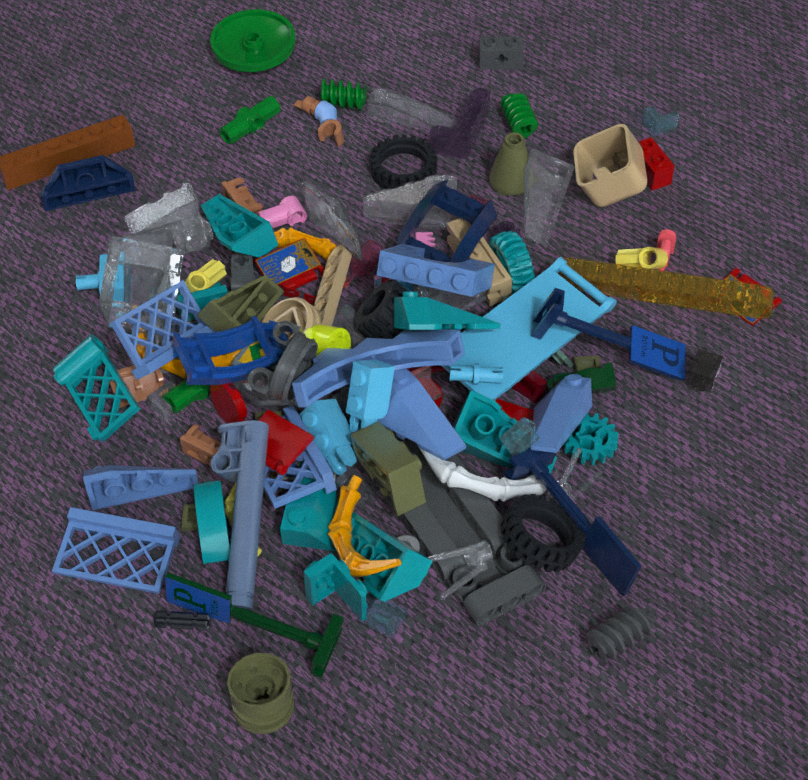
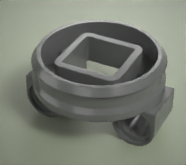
[248,321,318,404]

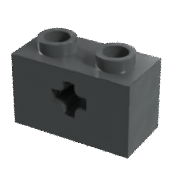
[479,36,523,70]

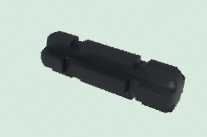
[154,611,211,631]

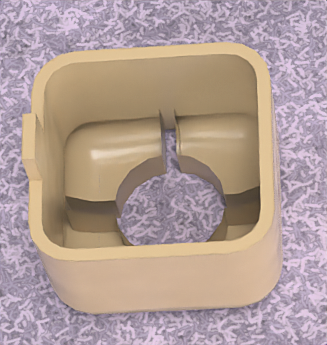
[574,124,647,207]

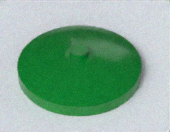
[210,9,296,72]

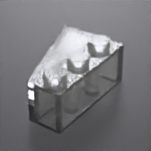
[124,180,202,250]

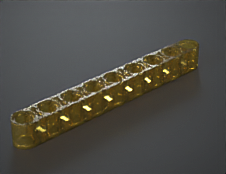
[558,257,774,319]

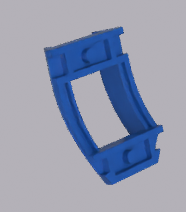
[173,316,289,385]

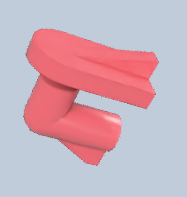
[656,229,676,272]

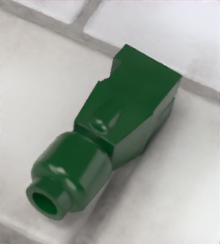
[547,362,616,394]

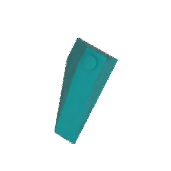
[201,194,278,258]
[394,292,500,330]
[452,390,557,475]
[280,459,338,551]
[351,512,433,602]

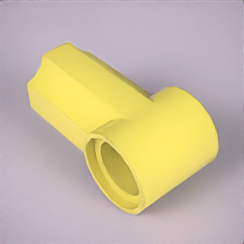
[616,247,668,271]
[181,259,227,295]

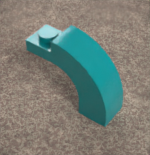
[194,480,230,564]

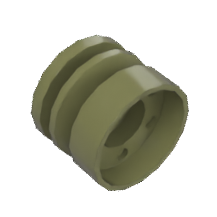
[227,653,295,734]

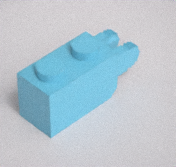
[346,359,395,432]
[299,399,357,476]

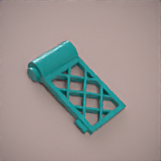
[53,334,141,442]

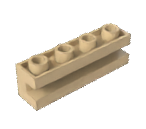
[447,218,512,306]

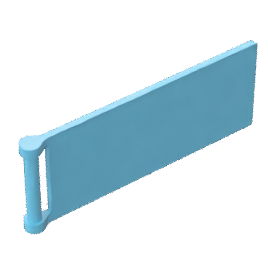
[441,257,617,401]

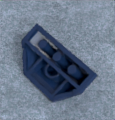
[40,155,136,211]

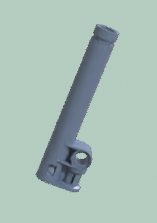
[211,420,269,611]

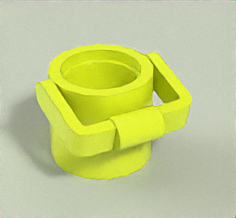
[304,324,351,366]

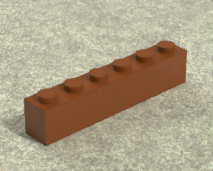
[0,114,135,190]

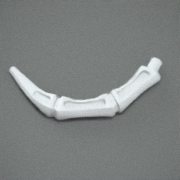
[417,444,546,502]

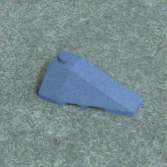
[377,368,466,460]
[531,374,592,453]
[83,465,198,510]

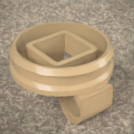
[262,297,322,366]

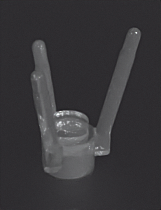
[544,448,602,506]
[428,540,493,600]

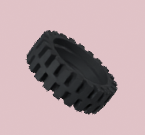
[370,134,437,194]
[500,494,585,572]

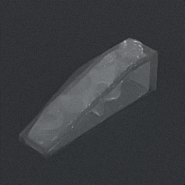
[363,175,457,230]
[301,181,362,259]
[123,230,173,314]

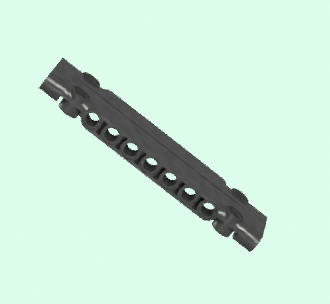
[330,389,546,626]

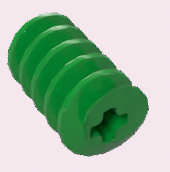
[320,78,367,110]
[501,93,539,139]

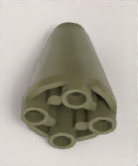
[489,132,534,196]

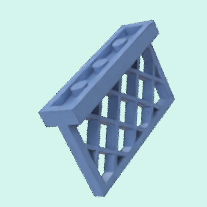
[110,280,215,380]
[264,405,337,509]
[52,507,180,594]

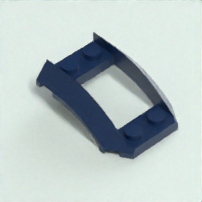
[397,179,497,263]

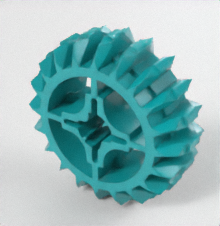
[488,231,535,295]

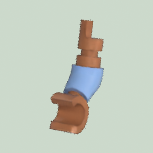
[294,96,344,147]

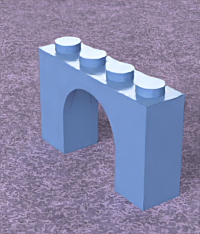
[377,244,495,297]

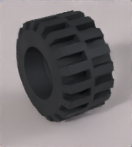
[354,279,409,339]

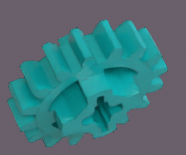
[563,413,619,466]

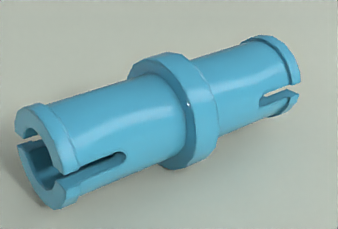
[450,363,503,384]

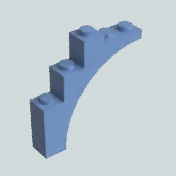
[292,329,465,408]

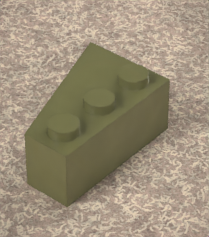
[196,275,284,332]
[350,421,426,516]

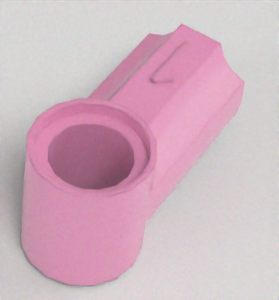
[257,196,307,228]

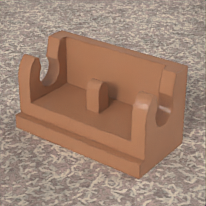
[222,178,263,214]
[109,365,167,408]
[180,424,221,467]

